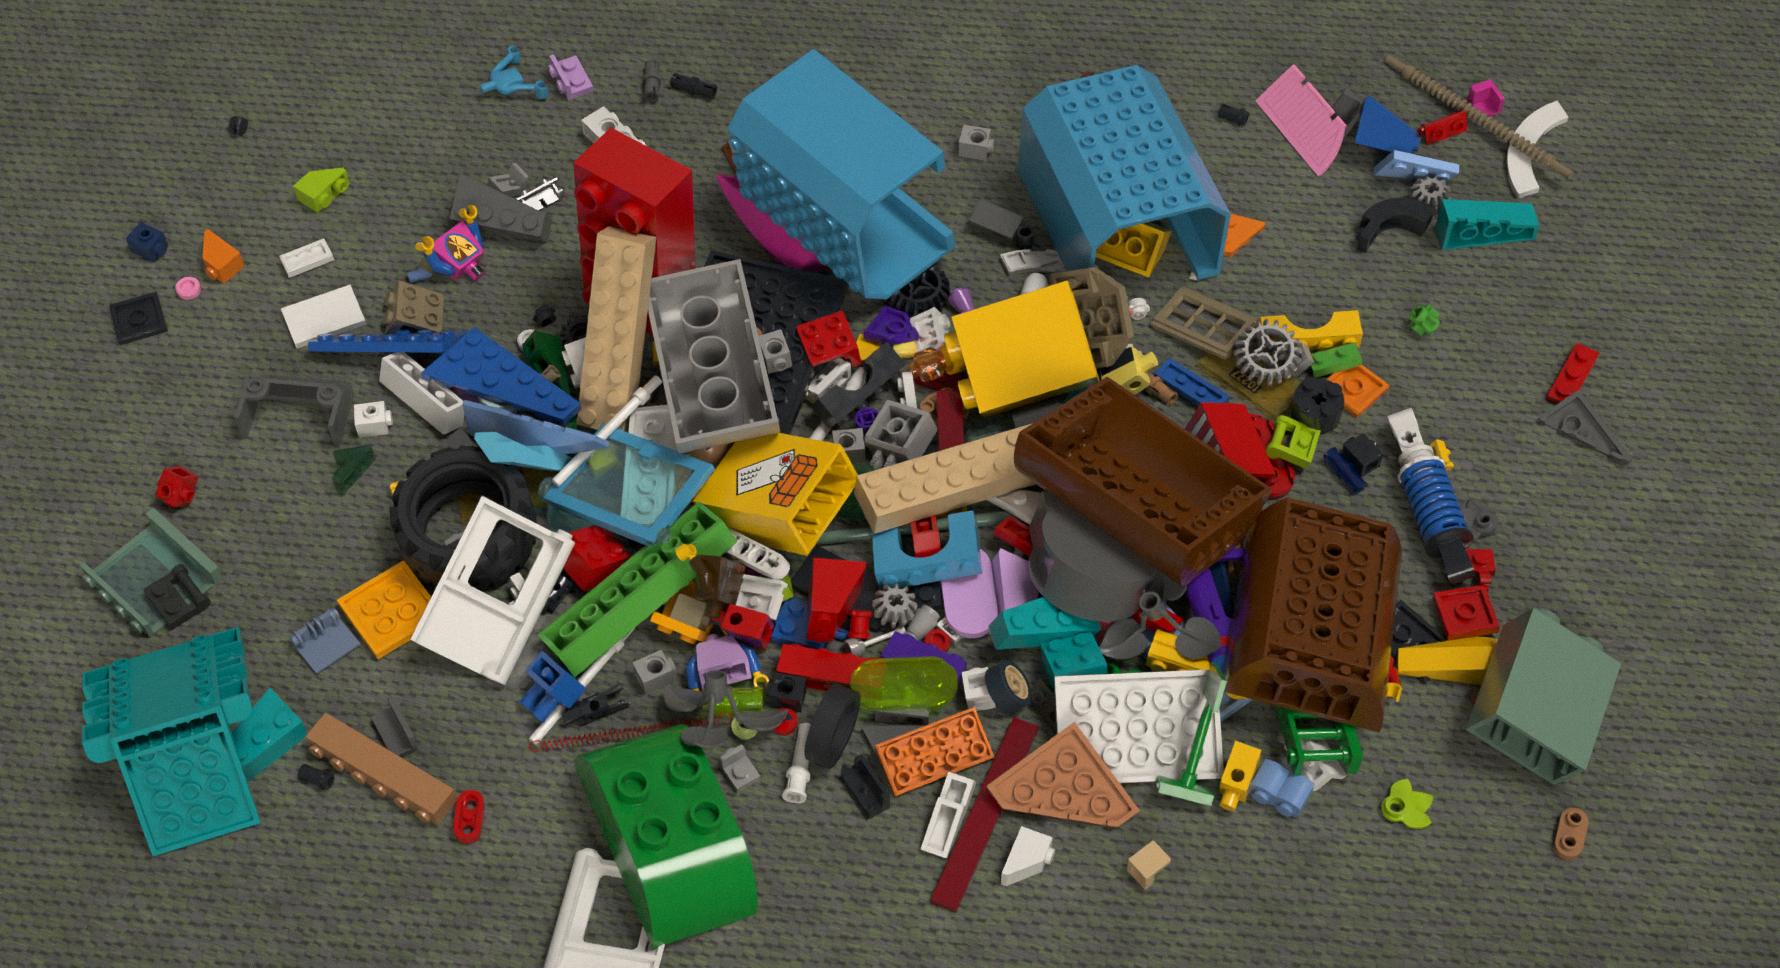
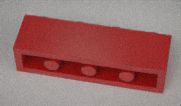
[776,644,888,701]

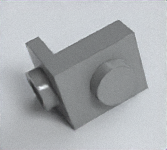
[487,163,528,197]

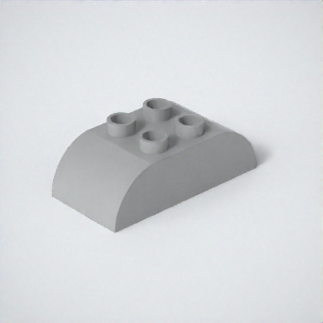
[648,259,780,454]

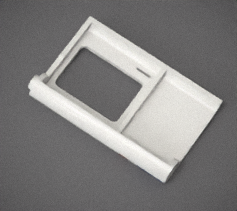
[543,848,665,968]

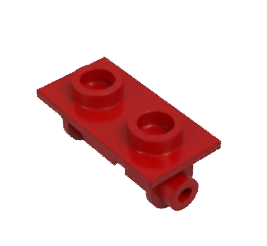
[1418,110,1467,146]

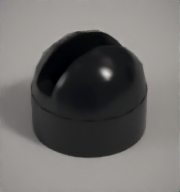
[229,116,249,136]

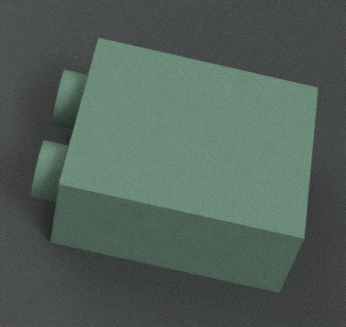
[1466,608,1621,785]

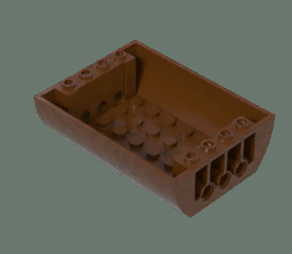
[1014,377,1272,587]
[1223,497,1402,733]

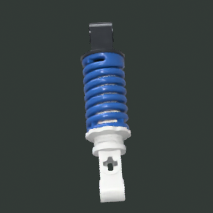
[1387,408,1476,585]

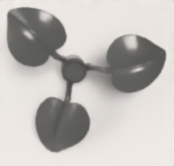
[1099,570,1221,660]
[664,670,788,748]

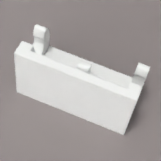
[805,357,851,403]

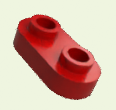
[453,790,485,844]

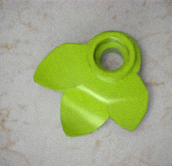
[1381,779,1433,829]

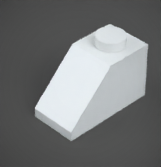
[1001,826,1055,886]

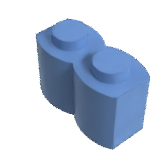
[1249,759,1315,818]

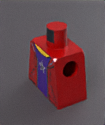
[710,604,775,651]

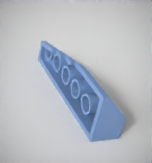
[462,400,610,454]

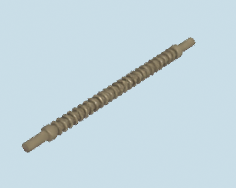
[1385,55,1574,180]

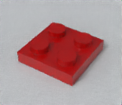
[1432,585,1500,641]

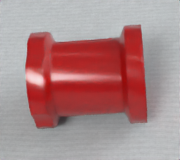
[847,610,872,639]

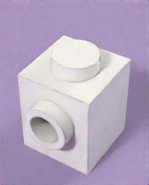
[354,401,393,438]

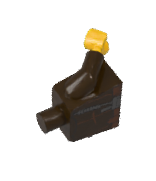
[675,544,745,619]

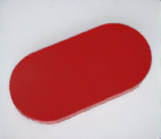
[1250,414,1295,500]

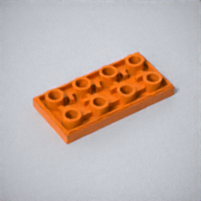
[874,707,994,797]

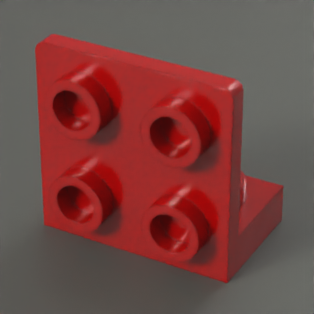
[797,310,862,367]

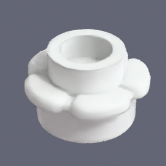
[1128,298,1150,320]

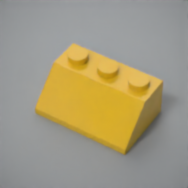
[1096,222,1172,278]

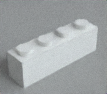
[379,352,465,435]

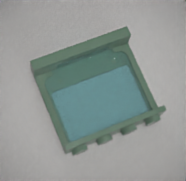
[80,507,223,638]

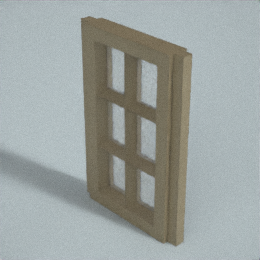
[1151,286,1257,360]

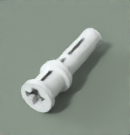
[782,723,811,803]

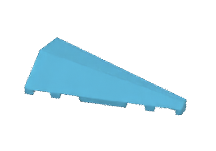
[474,432,589,475]

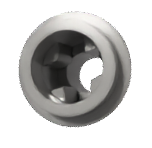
[906,605,940,641]

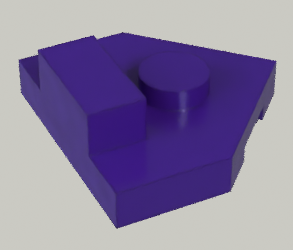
[864,306,919,345]

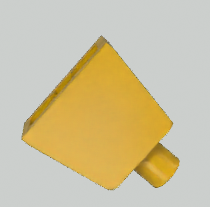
[1219,741,1262,811]

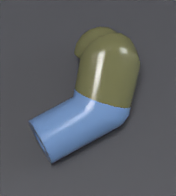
[407,256,434,284]

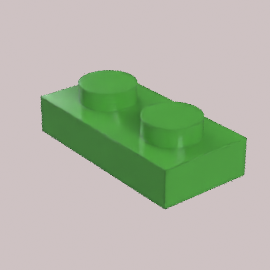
[1310,342,1363,378]

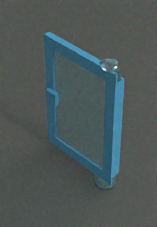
[538,423,715,546]

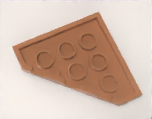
[986,722,1140,827]

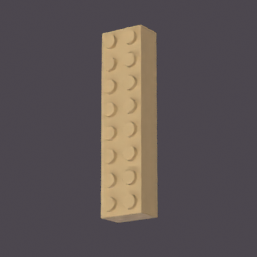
[577,226,656,432]
[854,423,1036,534]

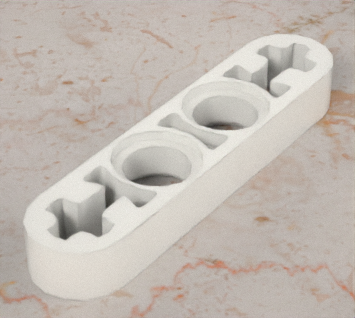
[725,529,790,580]

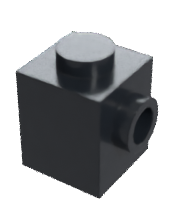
[1341,433,1383,478]

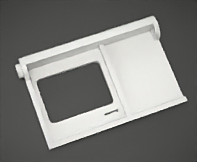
[410,496,575,685]

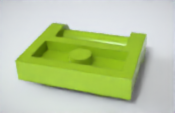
[1266,415,1321,470]

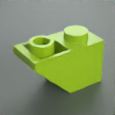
[293,168,350,213]

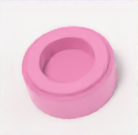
[175,277,201,300]

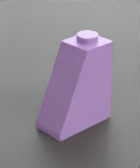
[991,548,1039,615]

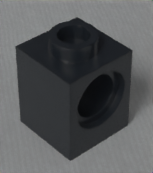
[766,672,807,712]

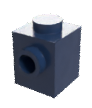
[126,222,168,262]

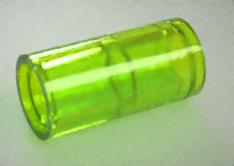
[709,687,764,715]

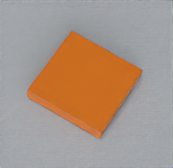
[1326,365,1390,418]

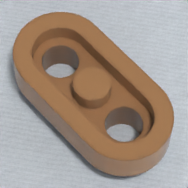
[1554,808,1589,860]

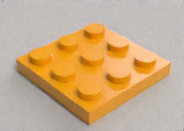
[337,560,431,659]

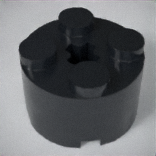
[1291,377,1344,435]

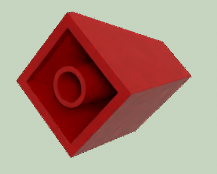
[806,558,866,642]

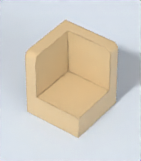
[1127,840,1171,890]

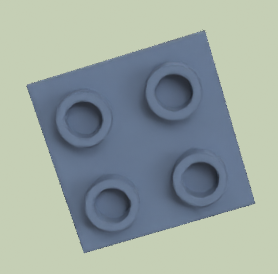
[288,608,361,674]

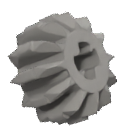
[1410,175,1451,215]
[872,583,917,629]

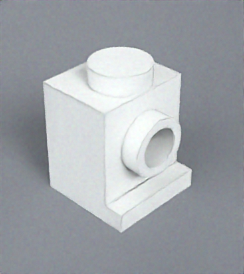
[962,667,996,711]

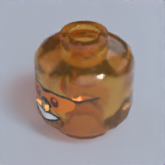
[909,346,947,383]

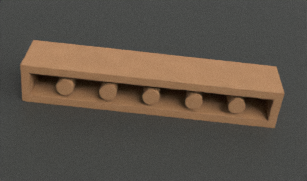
[305,712,457,825]

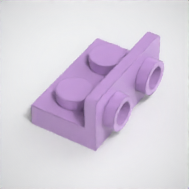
[548,54,594,100]

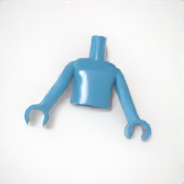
[479,46,549,99]

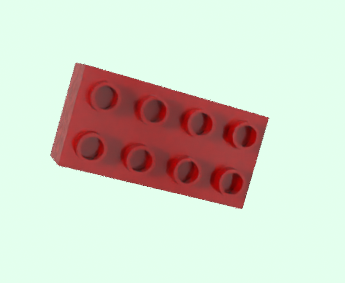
[573,127,696,337]

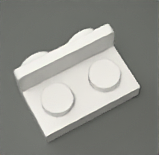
[910,307,950,362]

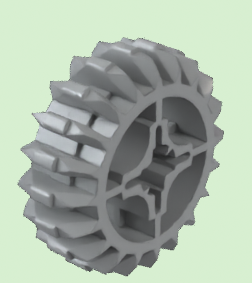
[1234,319,1302,386]

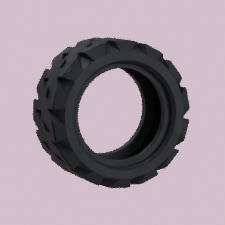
[389,445,537,592]

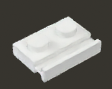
[735,574,788,620]

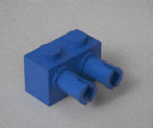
[519,651,586,723]

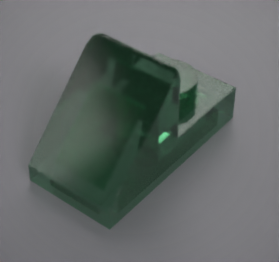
[332,445,376,495]

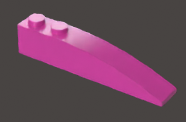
[716,174,827,273]

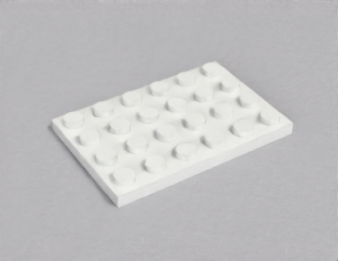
[1054,670,1224,783]

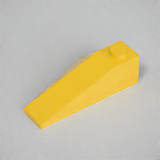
[1397,636,1498,685]

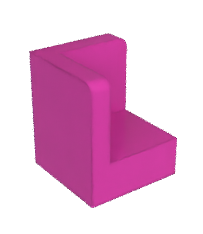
[1467,79,1505,117]

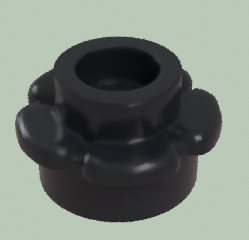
[533,305,557,327]

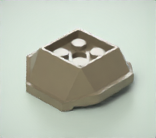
[1047,267,1134,368]

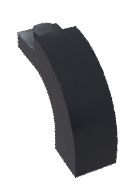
[1356,198,1435,253]

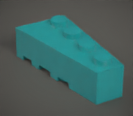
[1435,199,1540,250]
[988,597,1101,650]
[232,688,307,782]

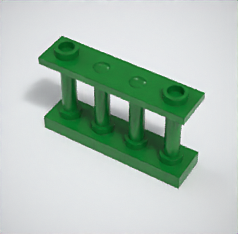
[1275,705,1364,776]

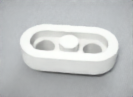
[897,371,917,409]

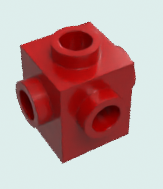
[155,466,199,508]

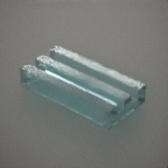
[963,411,1015,442]

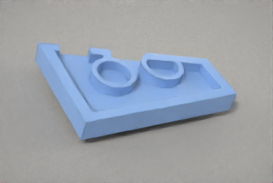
[1373,150,1459,182]

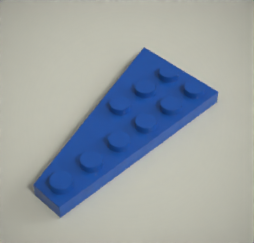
[421,327,582,425]
[308,330,470,353]

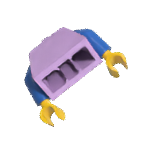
[686,634,769,709]

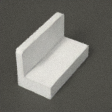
[1284,739,1347,791]

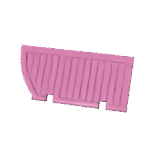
[1255,64,1347,176]

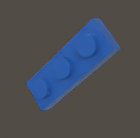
[1154,358,1230,407]

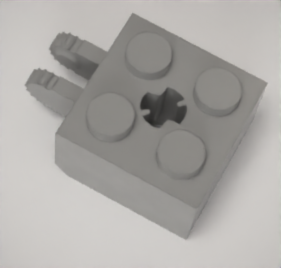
[864,400,938,471]

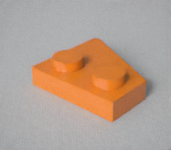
[1223,213,1266,257]

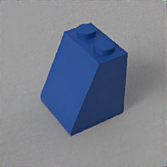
[1355,96,1421,154]

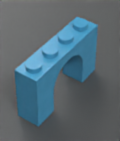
[872,510,983,591]

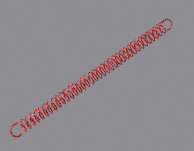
[530,714,732,752]

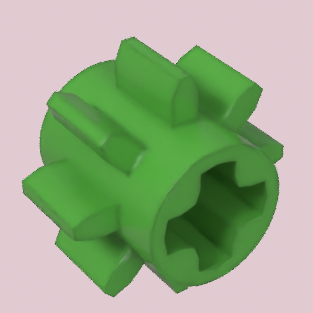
[1409,304,1440,336]

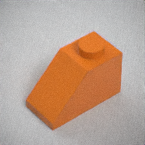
[203,229,245,284]

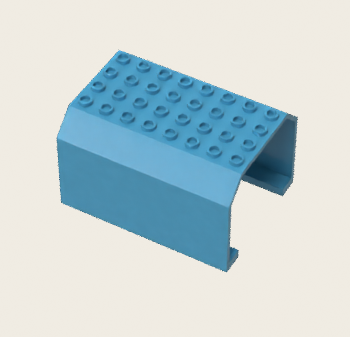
[727,49,955,299]
[1018,65,1231,280]

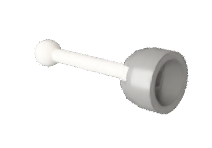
[844,626,906,657]

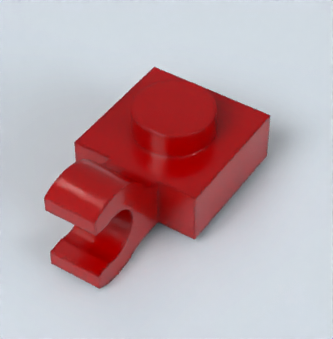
[1466,549,1496,592]

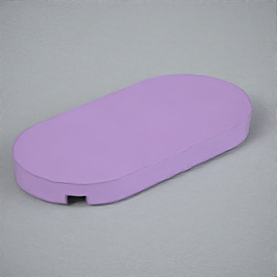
[940,549,998,638]

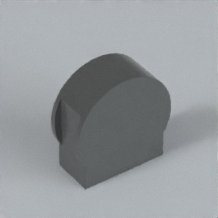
[1028,491,1158,622]

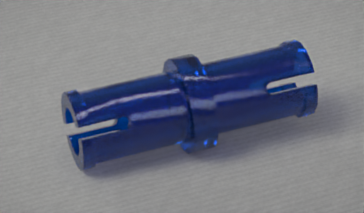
[1323,447,1368,495]

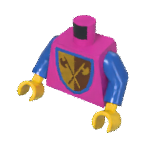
[415,205,485,281]

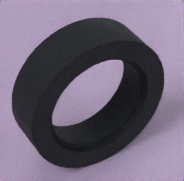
[804,684,861,769]

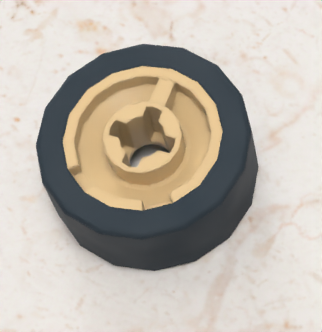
[985,660,1031,714]

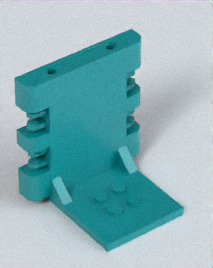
[82,627,261,856]

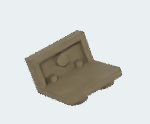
[383,281,444,334]

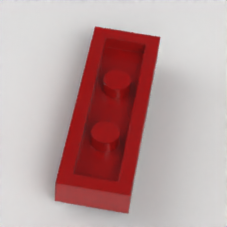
[1546,343,1600,404]

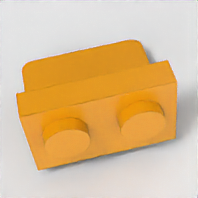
[650,581,713,644]

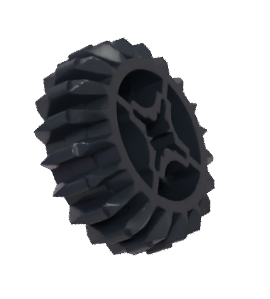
[886,265,950,317]

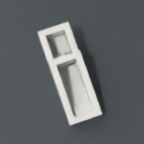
[921,772,976,858]

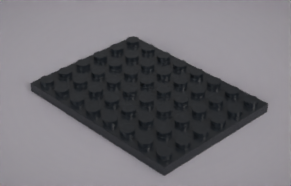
[644,250,849,435]

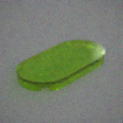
[850,656,958,711]

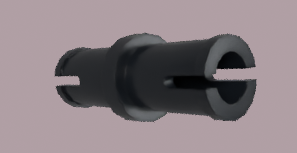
[670,73,718,99]

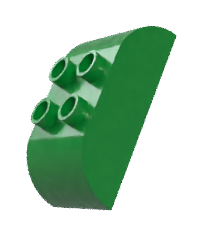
[574,724,758,949]

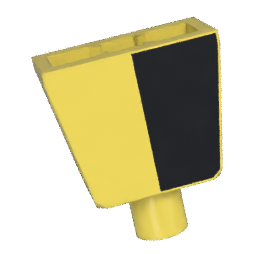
[1100,347,1158,395]

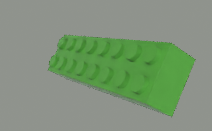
[537,502,737,677]

